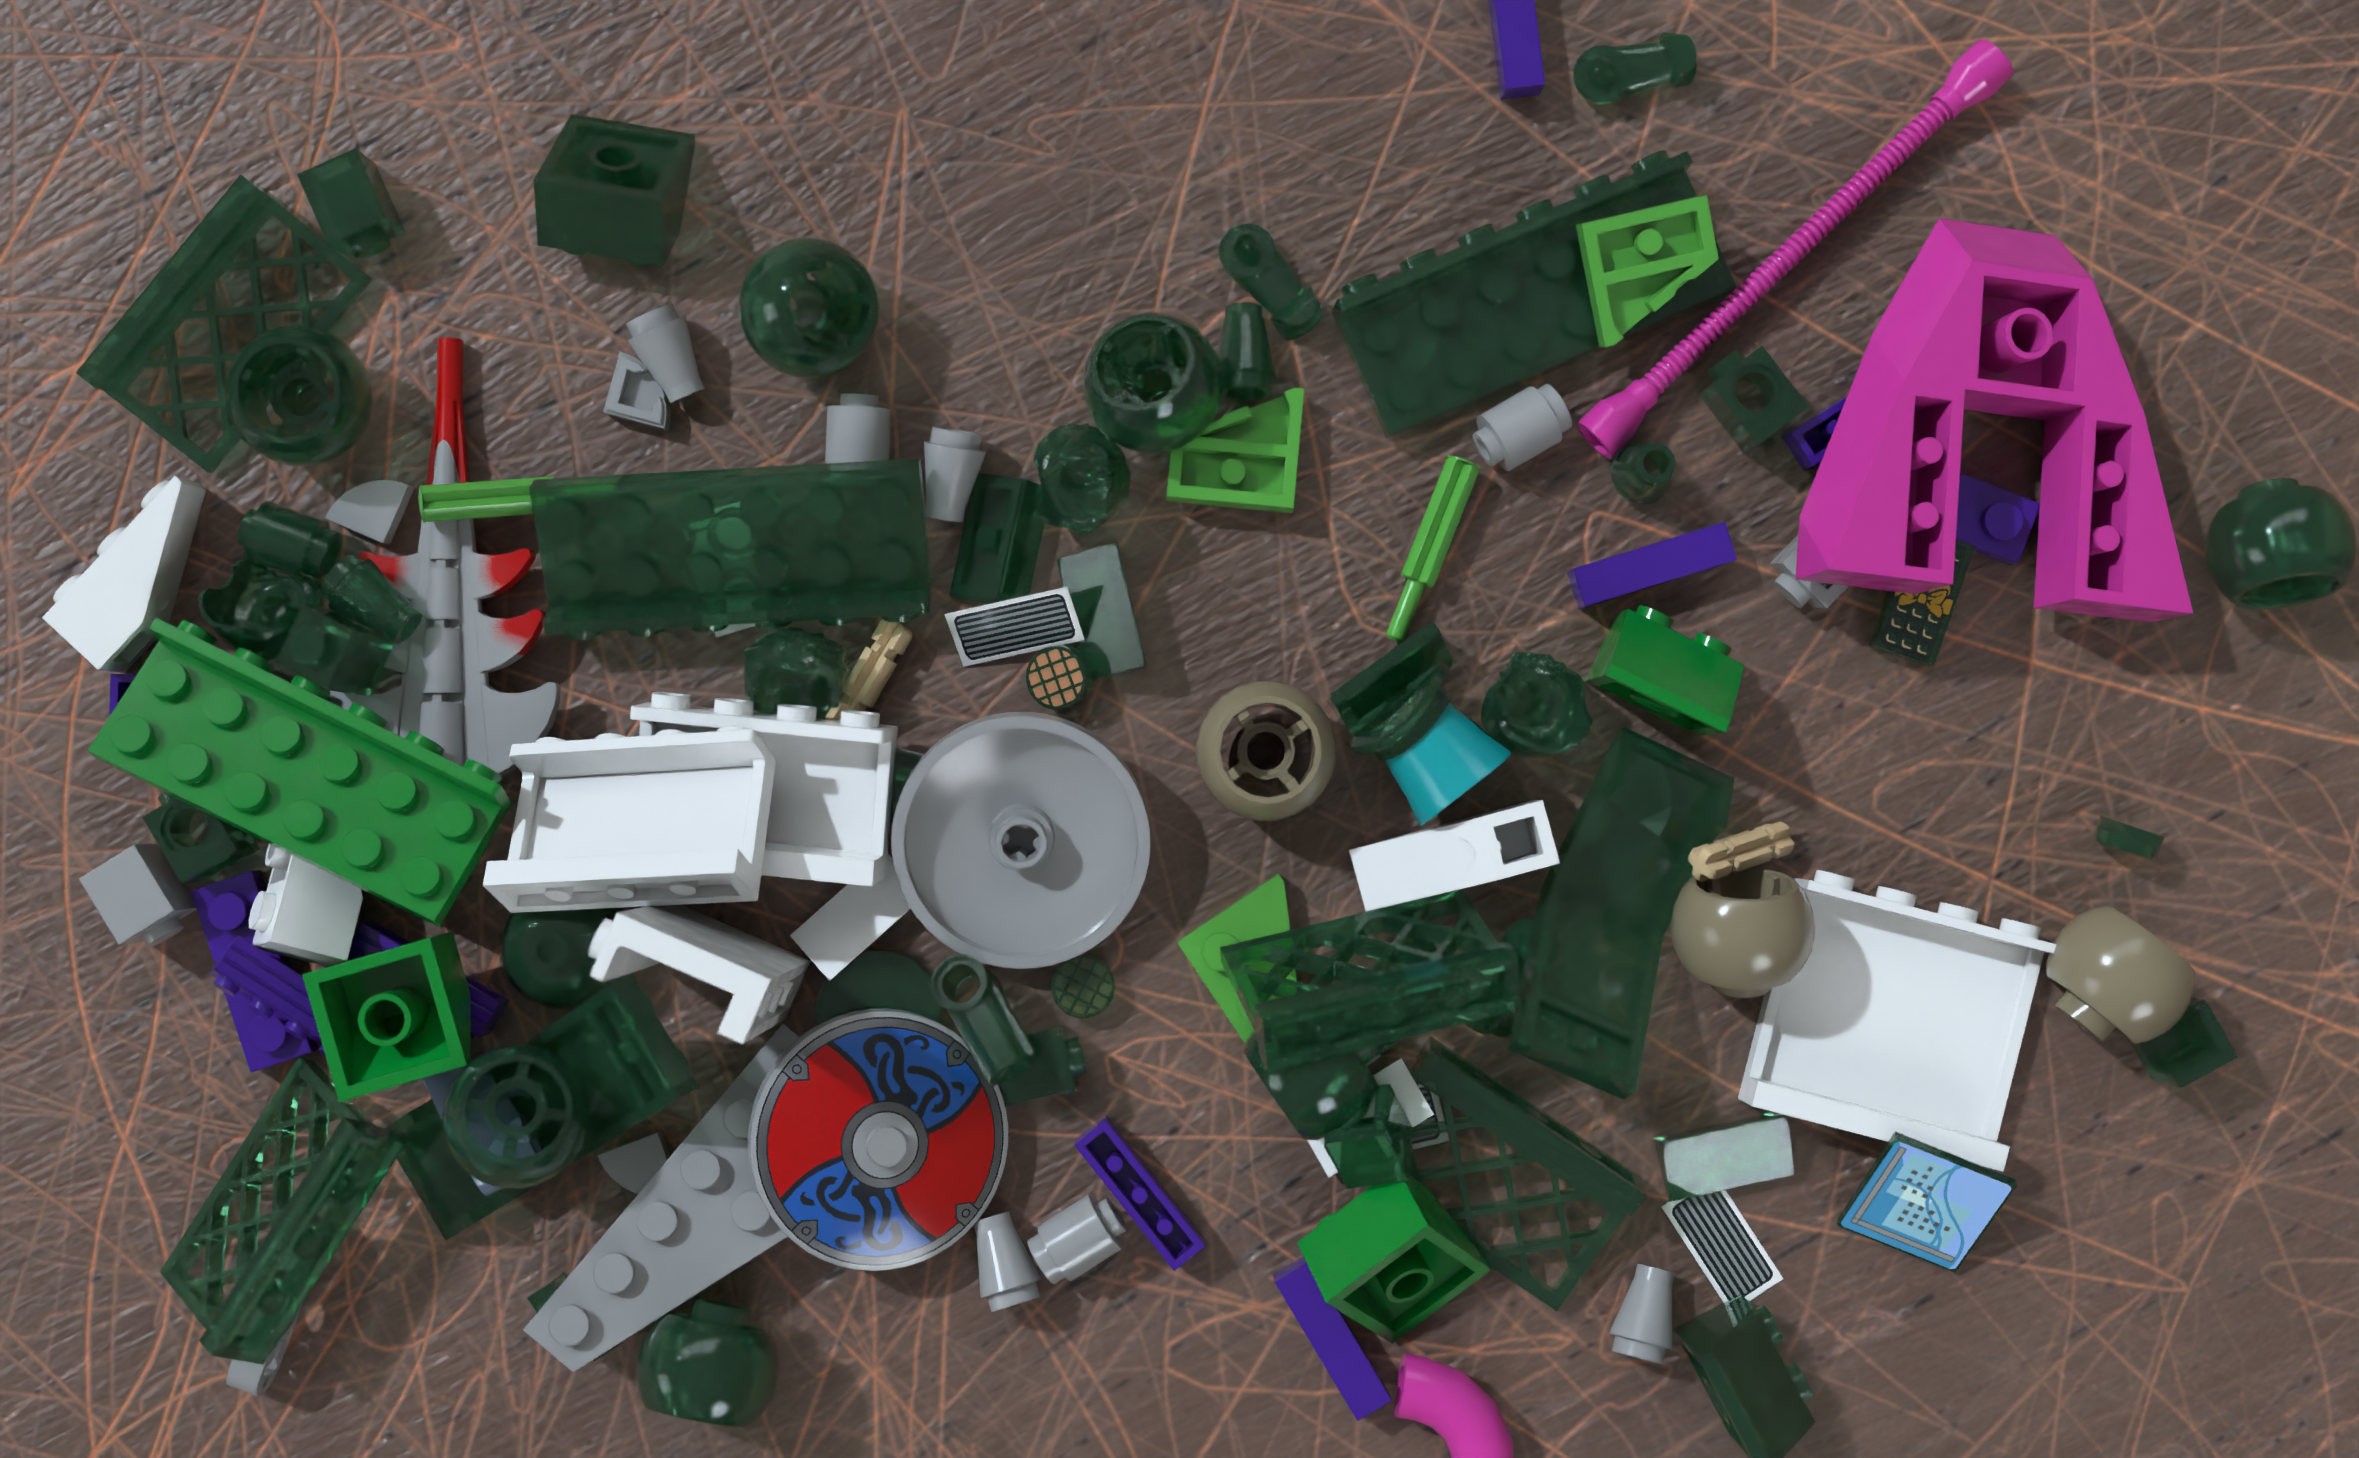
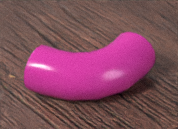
[1394,1353,1514,1458]

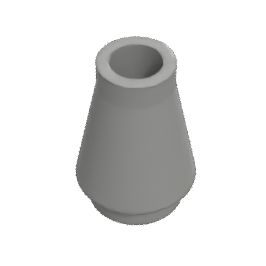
[626,304,705,404]
[924,426,986,522]
[973,1211,1042,1312]
[1609,1264,1675,1364]

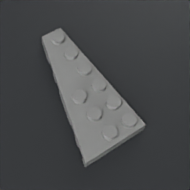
[523,1024,799,1372]

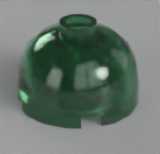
[499,907,625,1009]

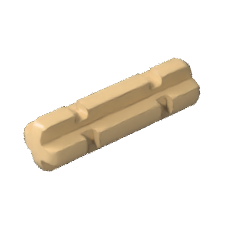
[825,617,912,720]
[1688,821,1795,882]

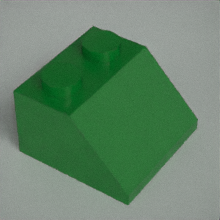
[1585,605,1744,736]
[302,931,471,1102]
[1297,1166,1492,1343]

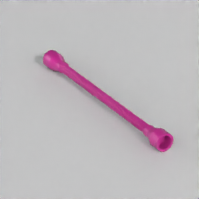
[1576,39,2013,460]

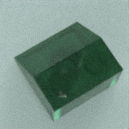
[534,114,695,266]
[1673,1294,1815,1458]

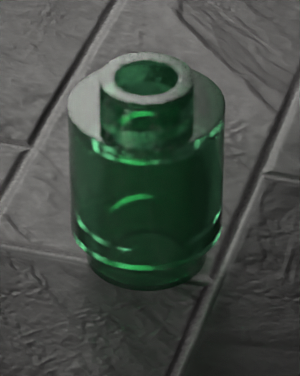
[237,501,343,581]

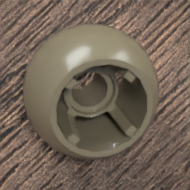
[1196,681,1336,821]
[1670,867,1815,998]
[2046,905,2195,1044]

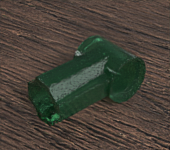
[931,954,1040,1086]

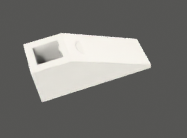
[42,476,206,673]
[1349,800,1560,911]
[249,844,363,967]

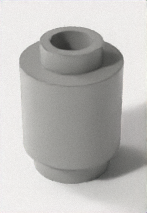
[1472,384,1572,471]
[825,394,891,486]
[1027,1193,1127,1284]

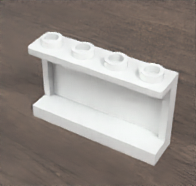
[630,692,898,886]
[483,726,776,913]
[588,905,811,1044]

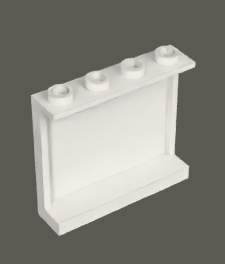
[1738,870,2057,1172]

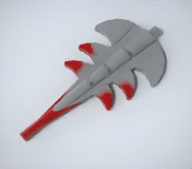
[330,337,561,776]

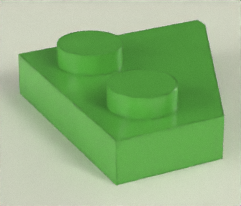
[1576,195,1719,347]
[1166,388,1305,513]
[1177,874,1301,1049]

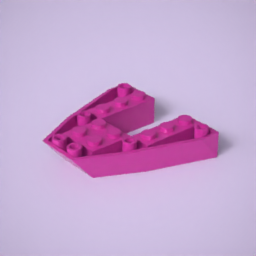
[1795,218,2193,623]

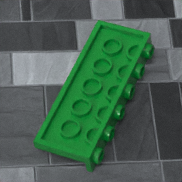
[87,618,512,927]

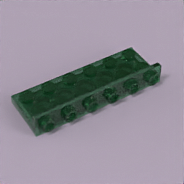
[1331,150,1737,439]
[529,458,933,640]

